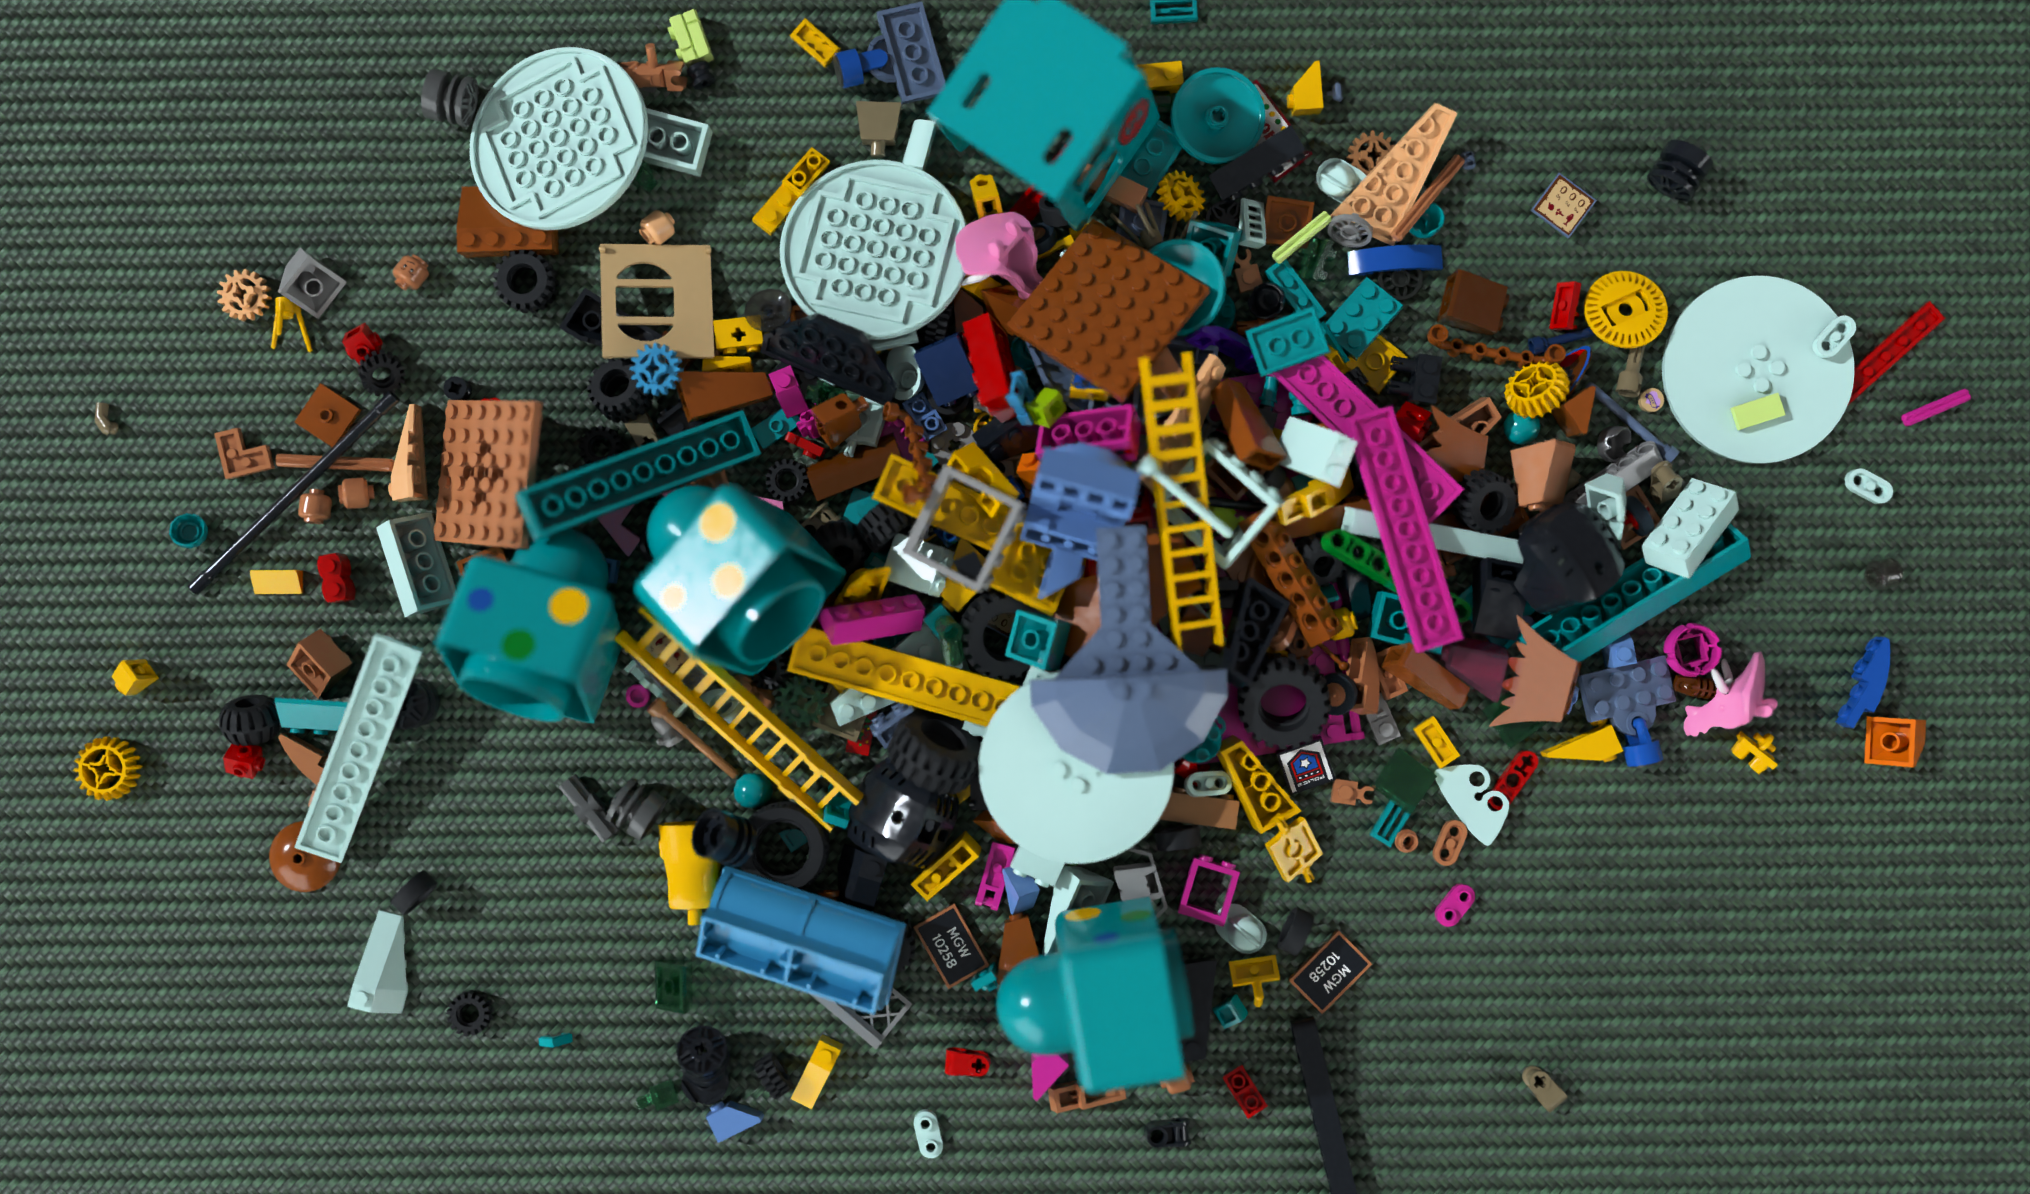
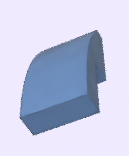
[902,392,947,441]

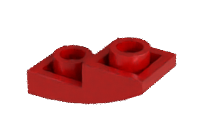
[1222,1065,1268,1119]

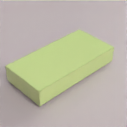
[1730,393,1786,431]

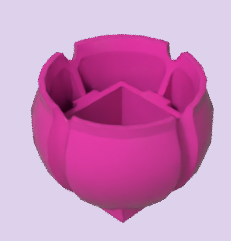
[1663,623,1722,677]

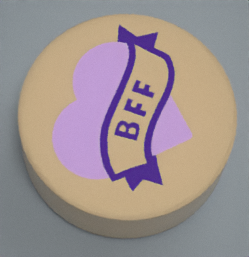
[1638,388,1664,413]

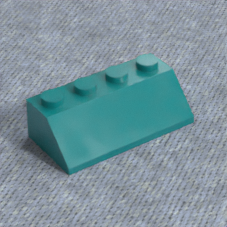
[275,698,349,735]

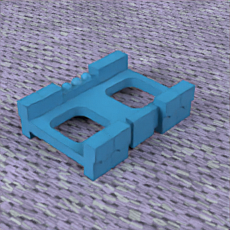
[1006,371,1037,425]

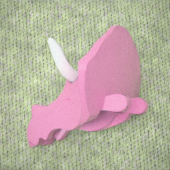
[955,212,1043,300]
[1684,652,1778,736]

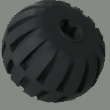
[813,520,868,577]
[1294,531,1348,587]
[219,695,281,746]

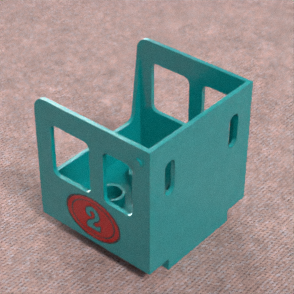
[926,0,1160,232]

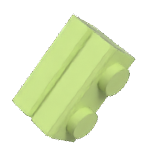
[667,9,714,68]

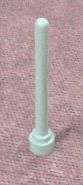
[1137,455,1233,538]

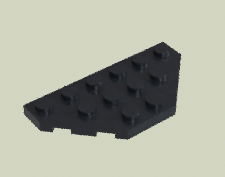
[761,313,898,406]

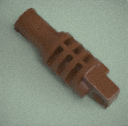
[1673,675,1717,700]

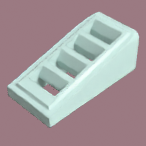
[1239,198,1266,249]

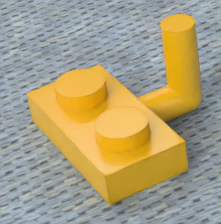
[1228,955,1280,1007]

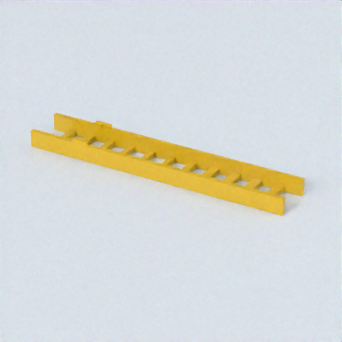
[1139,352,1224,652]
[615,605,864,832]

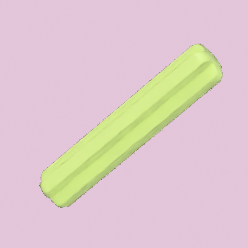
[1272,211,1332,264]

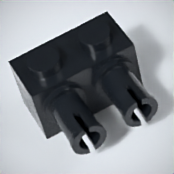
[1386,353,1443,407]

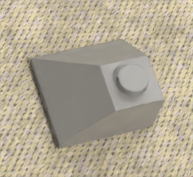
[278,247,347,319]

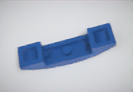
[1347,245,1443,276]

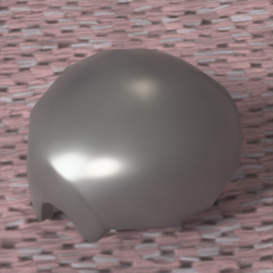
[1597,426,1632,462]

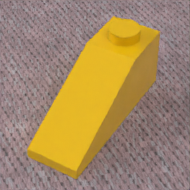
[1540,724,1623,762]
[911,831,982,901]
[791,1034,844,1109]

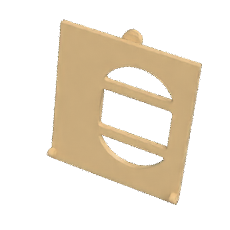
[599,244,714,367]

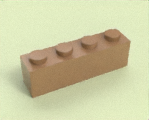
[1159,787,1240,830]

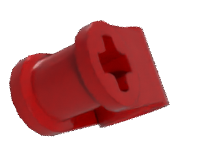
[944,1047,991,1077]

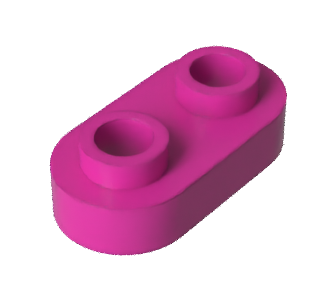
[1435,883,1475,927]

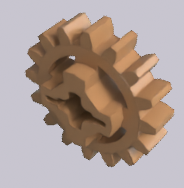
[1346,130,1395,175]

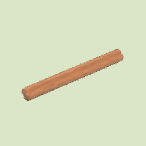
[1391,154,1465,242]
[275,454,394,472]

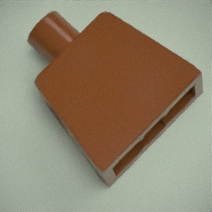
[811,393,869,450]

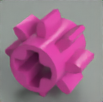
[796,409,820,439]

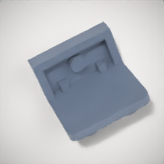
[869,702,915,749]

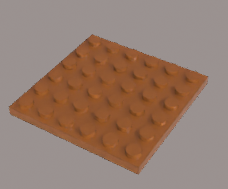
[1006,219,1210,403]

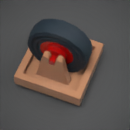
[1620,485,1661,550]

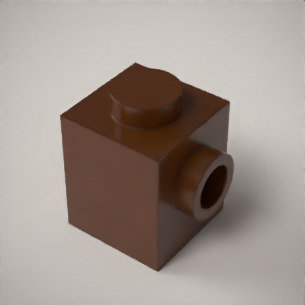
[1285,627,1316,659]

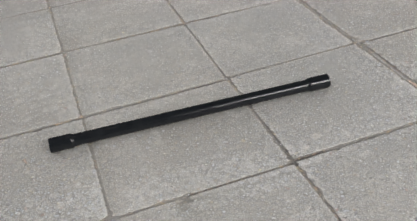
[187,391,400,595]

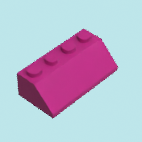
[817,594,925,646]

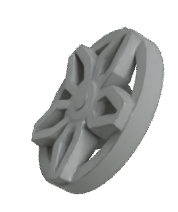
[1328,213,1373,248]

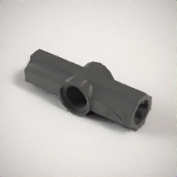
[559,774,620,843]

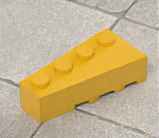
[1217,735,1302,834]

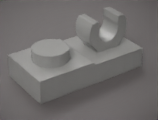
[1365,692,1401,745]

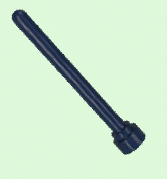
[1528,324,1614,356]

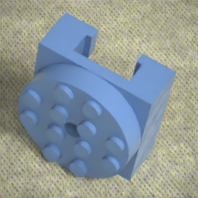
[1020,442,1141,561]

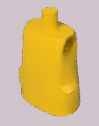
[658,821,721,925]

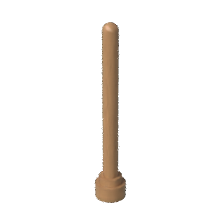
[647,697,739,779]

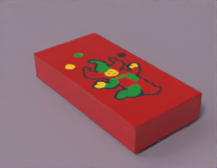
[845,710,878,756]

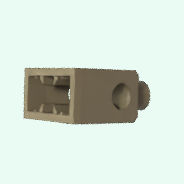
[856,101,903,158]

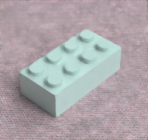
[642,108,713,177]
[1642,478,1739,579]

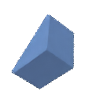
[1002,866,1040,915]

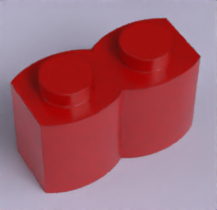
[317,553,356,603]

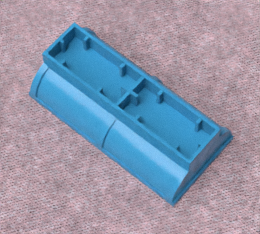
[696,866,907,1014]

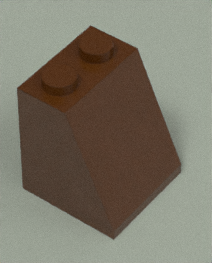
[1436,269,1509,336]

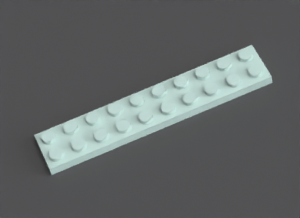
[294,632,424,863]

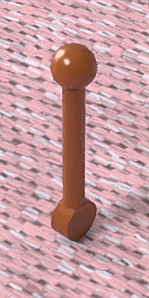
[1318,643,1348,671]

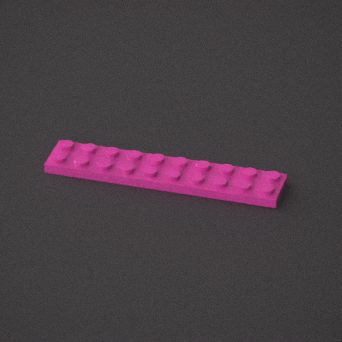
[1272,355,1464,524]
[1345,406,1463,653]

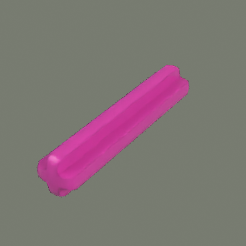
[1901,389,1971,426]

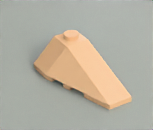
[388,404,428,502]

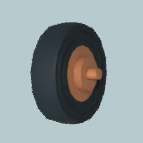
[1031,222,1057,255]
[1324,673,1358,715]

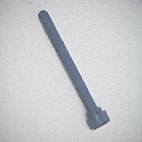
[1586,382,1680,463]

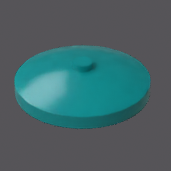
[1170,67,1265,164]
[1148,239,1226,337]

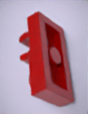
[1549,281,1581,331]

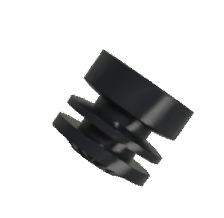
[1647,139,1713,202]
[394,679,440,729]
[691,808,757,867]
[676,1025,731,1087]

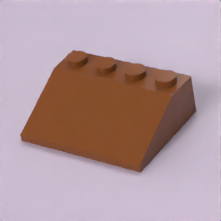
[456,186,559,258]

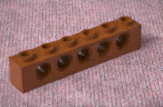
[1238,506,1343,647]

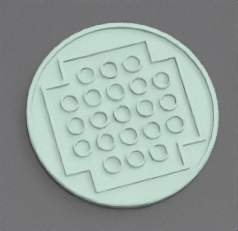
[470,47,648,230]
[780,160,966,340]
[1662,276,1854,464]
[979,671,1174,864]

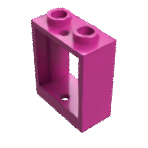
[1177,854,1240,927]

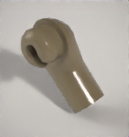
[95,403,118,435]

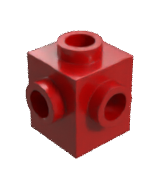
[342,323,382,365]
[223,744,265,779]

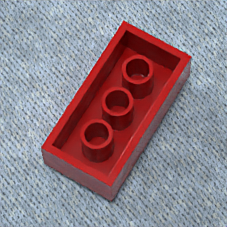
[962,312,1025,423]

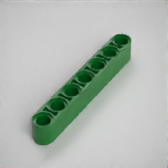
[1321,529,1472,623]

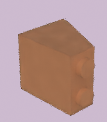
[1510,439,1576,513]

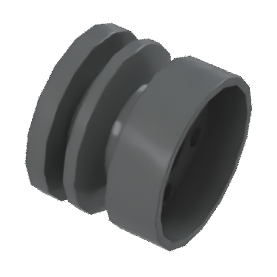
[421,69,479,127]
[605,778,668,841]

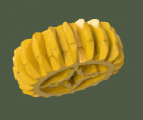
[1504,360,1570,419]
[72,736,143,801]

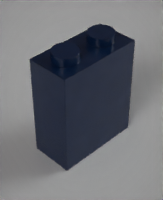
[913,332,979,407]

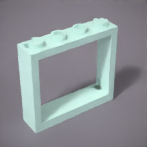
[1153,438,1285,570]

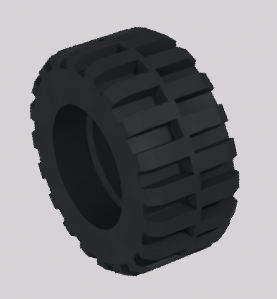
[956,587,1045,681]
[1237,653,1331,749]
[888,709,982,794]

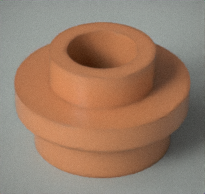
[1395,829,1418,853]

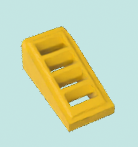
[702,356,753,372]

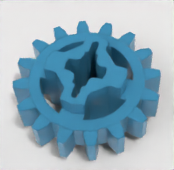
[629,343,683,396]

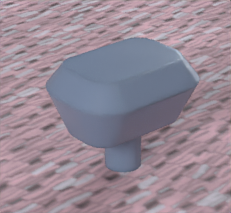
[1327,82,1343,101]
[1460,151,1476,170]

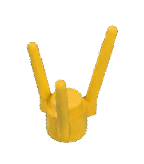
[271,297,313,352]

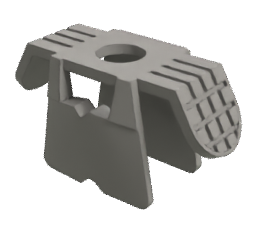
[1113,846,1168,920]

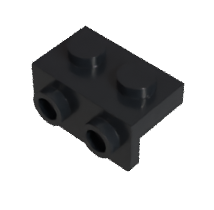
[1191,577,1238,609]

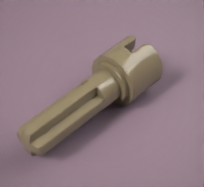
[1615,345,1645,398]

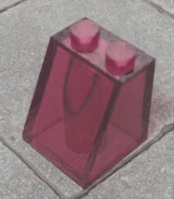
[1441,637,1509,702]

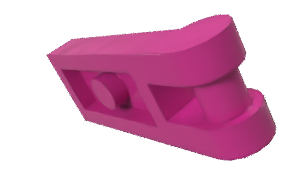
[974,841,1015,911]

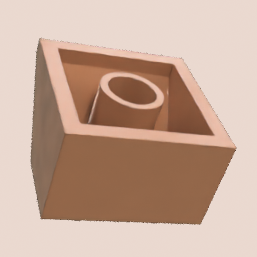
[286,628,352,699]

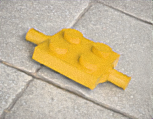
[1265,816,1323,883]

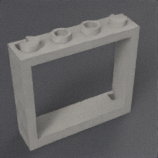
[901,464,1026,592]

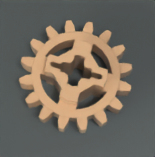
[217,269,272,321]

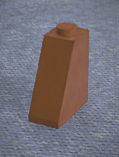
[997,912,1040,985]

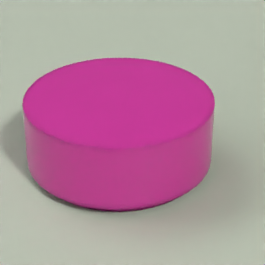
[626,684,651,708]

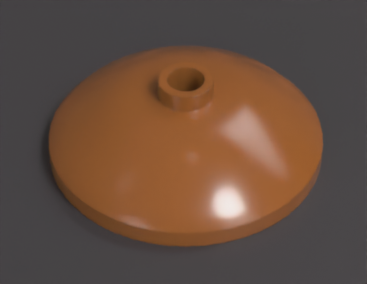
[269,821,341,892]

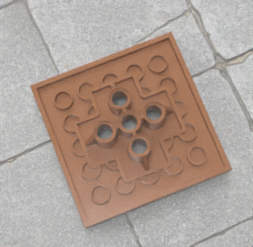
[434,400,543,549]

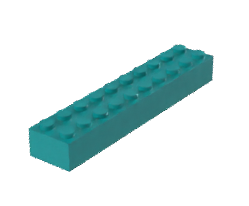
[515,410,761,542]
[1517,523,1751,662]

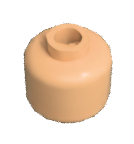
[639,210,675,245]

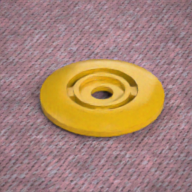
[1584,271,1668,348]

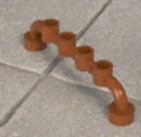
[1427,324,1566,369]
[882,402,937,505]

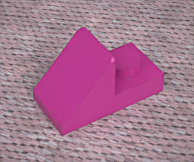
[769,365,809,419]

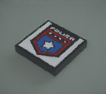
[1275,735,1336,795]

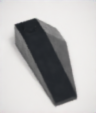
[559,288,663,346]
[1332,530,1372,622]

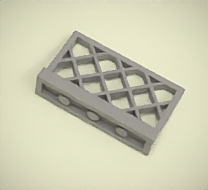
[809,988,912,1049]

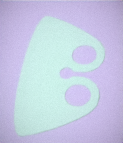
[1434,764,1509,846]

